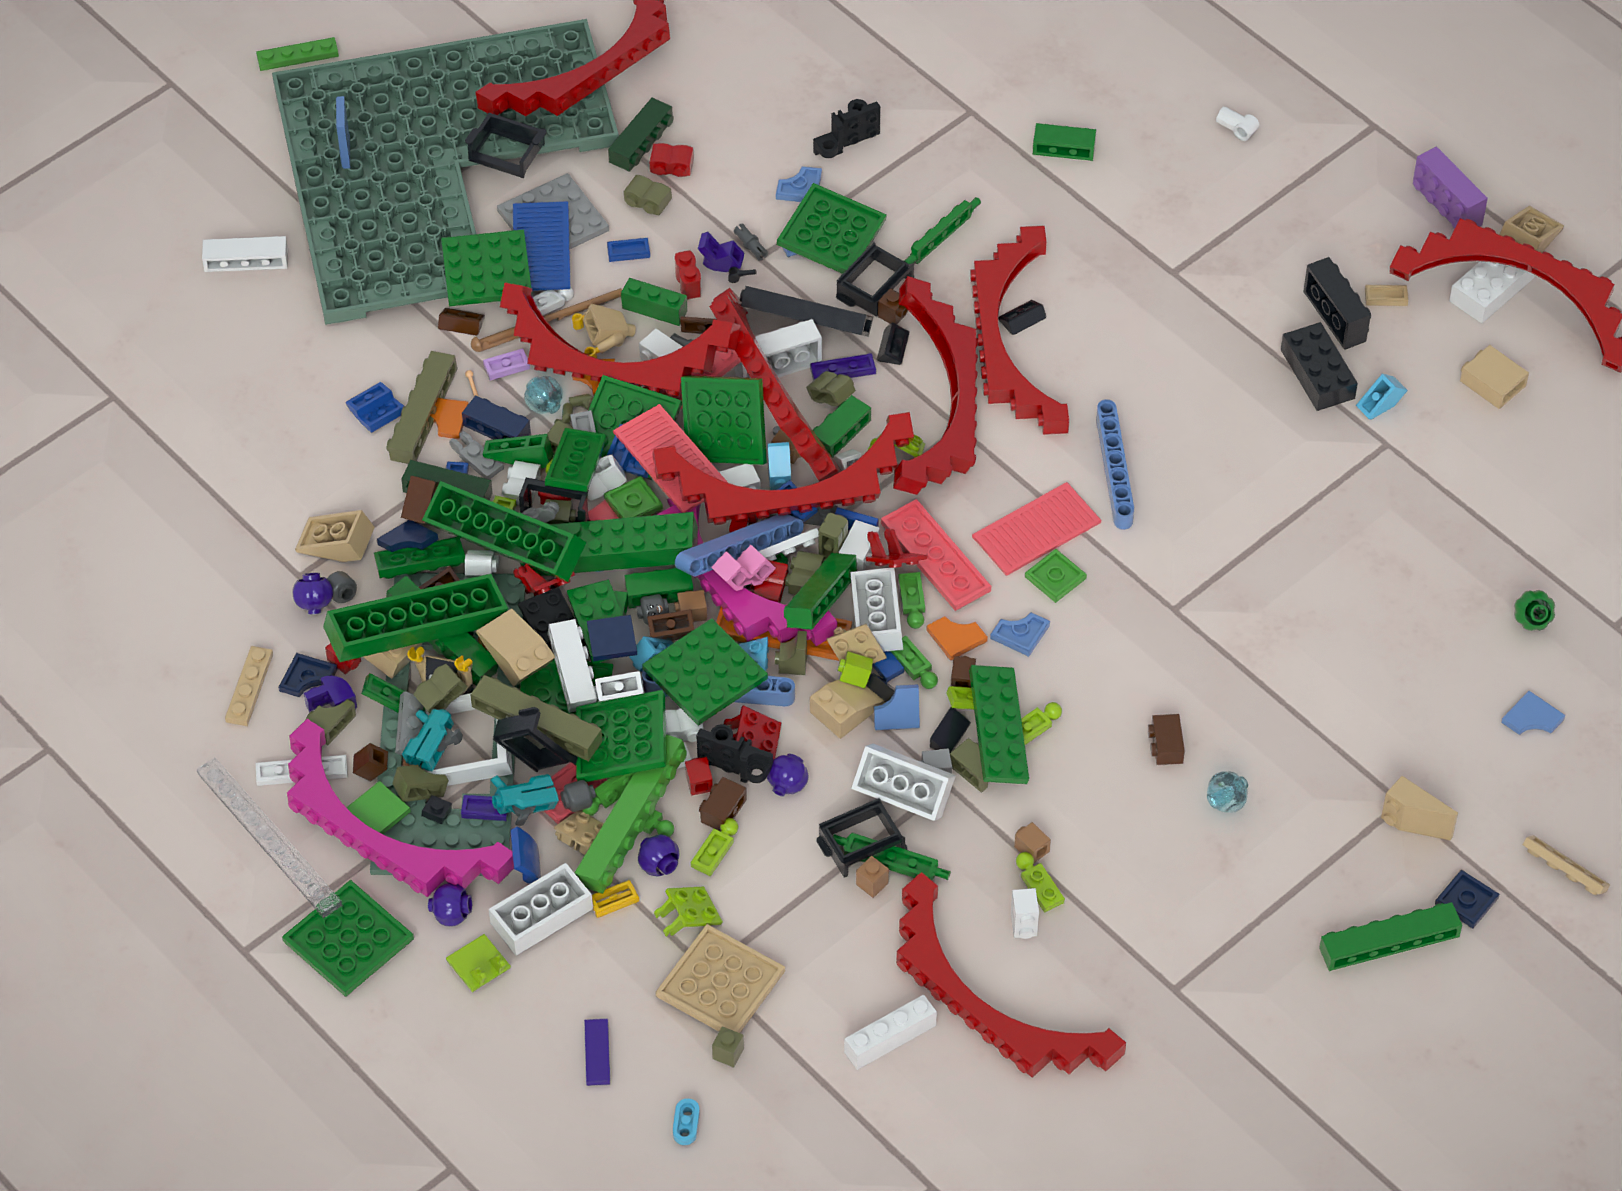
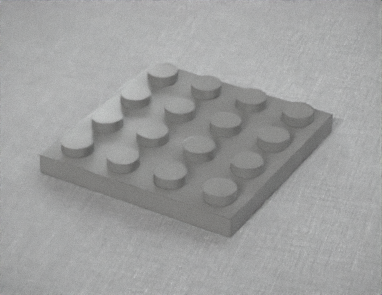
[497,173,609,249]

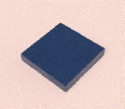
[587,615,637,661]
[1435,870,1500,929]

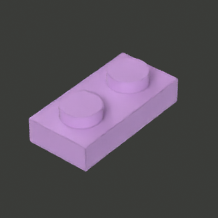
[483,348,530,381]

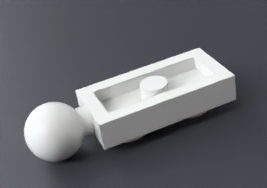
[533,287,574,315]

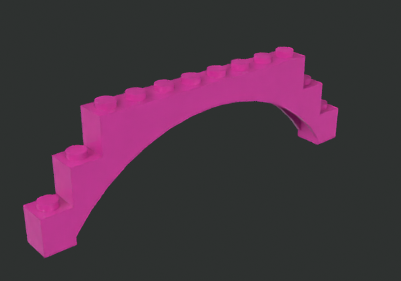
[656,498,837,646]
[287,719,514,897]

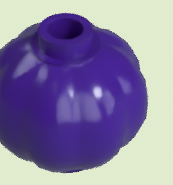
[292,573,333,614]
[767,753,809,796]
[638,834,680,877]
[428,883,473,927]

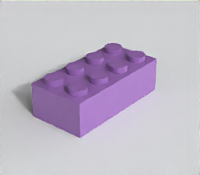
[1412,146,1488,228]

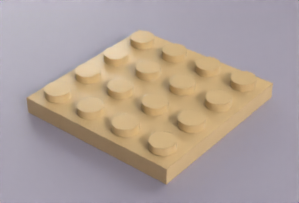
[656,924,785,1033]

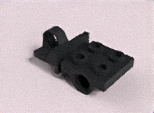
[813,99,881,158]
[518,587,589,656]
[696,724,773,783]

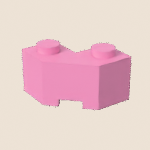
[711,545,776,591]

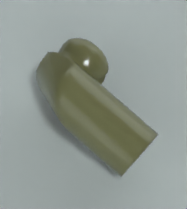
[569,394,594,410]
[554,403,573,424]

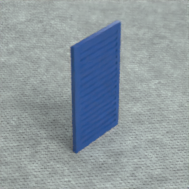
[513,201,571,291]

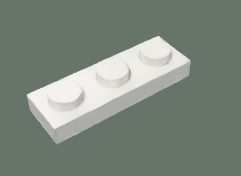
[758,528,819,561]

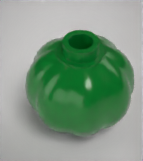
[1514,590,1555,631]

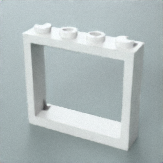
[424,693,513,786]

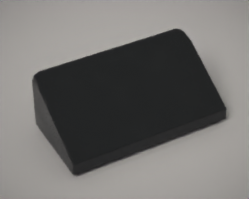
[998,300,1046,335]
[877,322,910,365]
[866,673,895,702]
[930,707,971,753]

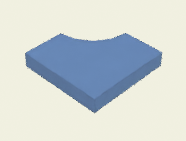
[776,166,822,202]
[990,612,1050,657]
[874,684,920,730]
[1501,691,1565,735]

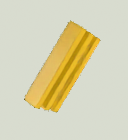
[592,880,639,918]

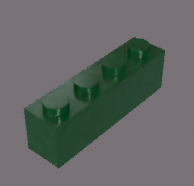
[608,97,674,172]
[401,460,493,500]

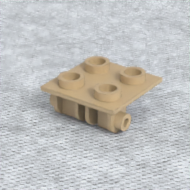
[827,624,887,664]
[553,811,604,855]

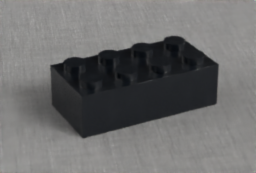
[1303,257,1371,350]
[1281,322,1358,411]

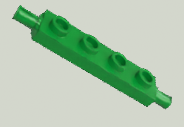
[904,197,981,264]
[833,833,951,880]

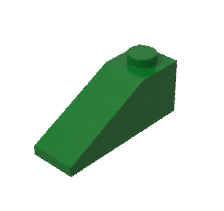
[483,434,554,469]

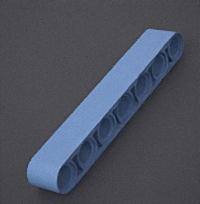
[1096,399,1134,530]
[675,514,804,576]
[642,670,795,707]

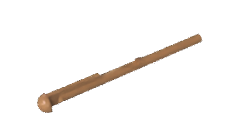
[471,288,622,352]

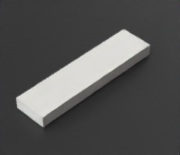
[256,755,348,786]

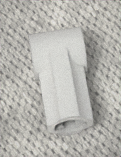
[1216,106,1260,141]

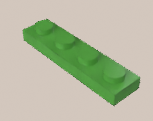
[256,37,339,71]

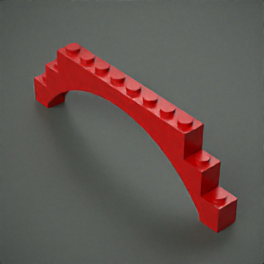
[475,0,670,116]
[1390,218,1622,373]
[970,226,1069,435]
[893,276,978,495]
[500,283,741,396]
[709,288,841,482]
[652,412,914,525]
[896,872,1126,1078]

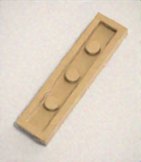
[225,646,273,726]
[1523,835,1610,895]

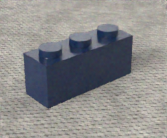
[462,395,531,440]

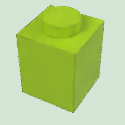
[837,651,873,688]

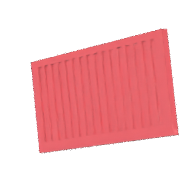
[613,404,728,513]
[972,482,1101,576]

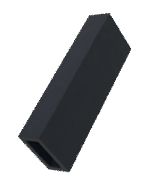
[739,286,873,337]

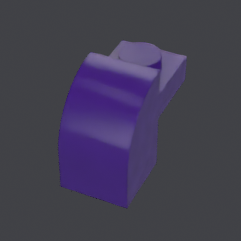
[698,232,745,272]
[304,676,357,712]

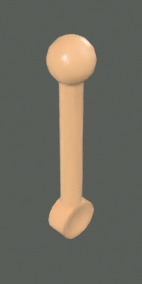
[465,370,479,397]

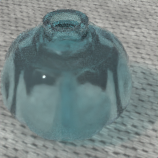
[524,376,563,414]
[1207,771,1248,813]

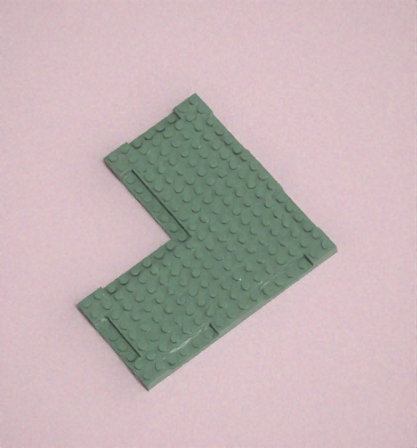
[272,19,619,325]

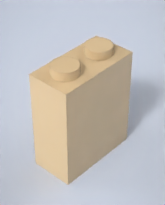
[1460,345,1529,409]

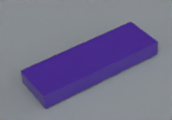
[810,353,876,381]
[584,1019,610,1086]

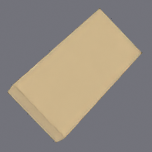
[1365,285,1408,306]

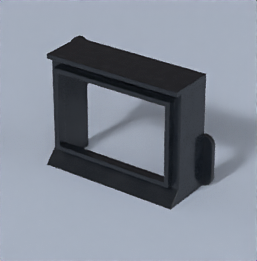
[465,113,547,178]
[836,242,914,317]
[519,477,589,523]
[493,707,578,772]
[816,798,907,878]

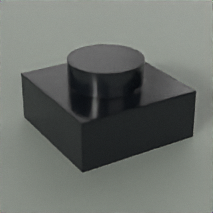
[421,795,452,824]

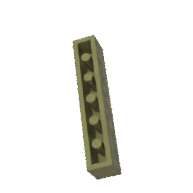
[386,351,458,464]
[470,675,602,762]

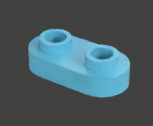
[673,1099,700,1145]

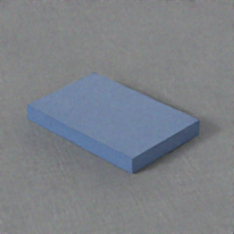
[336,96,350,169]

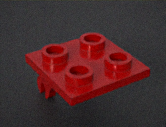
[866,529,927,568]
[513,564,575,596]
[723,705,782,759]

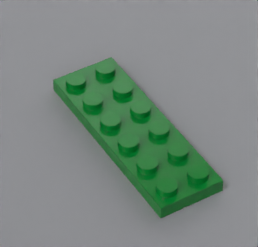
[969,665,1029,784]

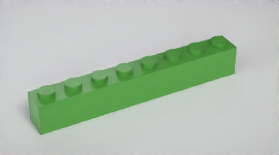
[575,734,687,894]

